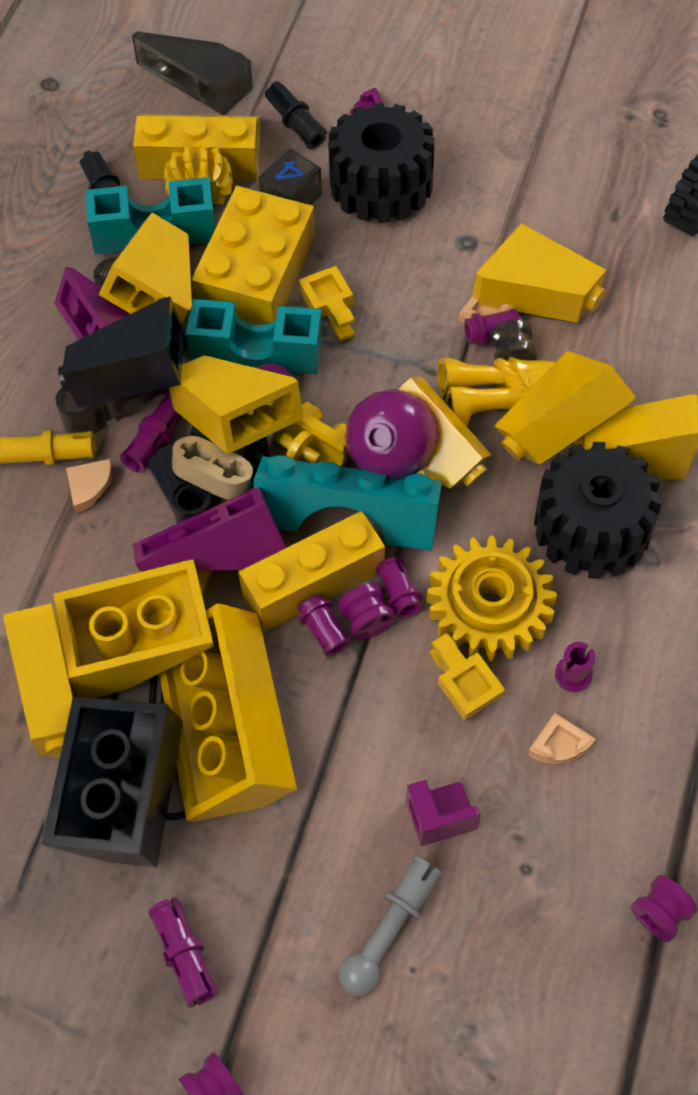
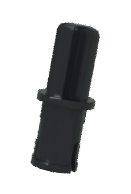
[265,81,327,150]
[79,150,120,190]

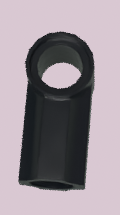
[147,444,214,524]

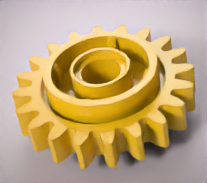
[426,535,557,661]

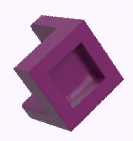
[406,780,481,847]

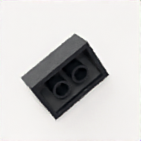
[42,697,184,867]

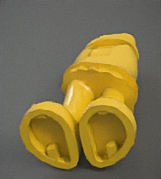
[437,357,556,427]

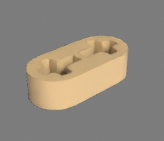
[172,436,253,500]

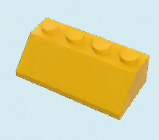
[159,603,297,822]

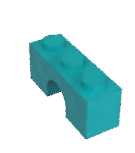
[85,177,216,254]
[186,299,322,375]

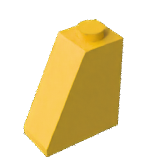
[98,212,192,324]
[472,223,606,323]
[494,351,636,465]
[169,355,304,455]
[399,376,492,488]
[571,394,698,480]
[3,603,78,758]

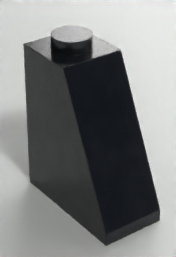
[58,296,184,408]

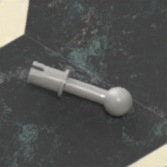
[338,856,443,997]

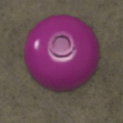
[345,389,439,480]

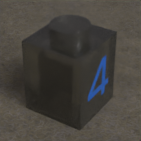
[259,148,322,205]

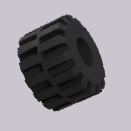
[328,103,435,223]
[534,442,662,579]

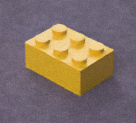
[191,185,315,325]

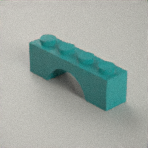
[253,456,442,551]

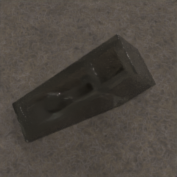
[132,31,253,115]

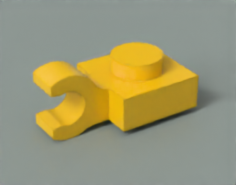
[298,266,355,342]
[429,633,505,721]

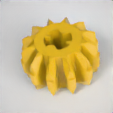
[163,143,233,204]

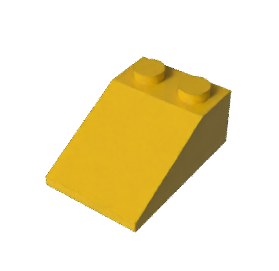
[53,559,214,698]

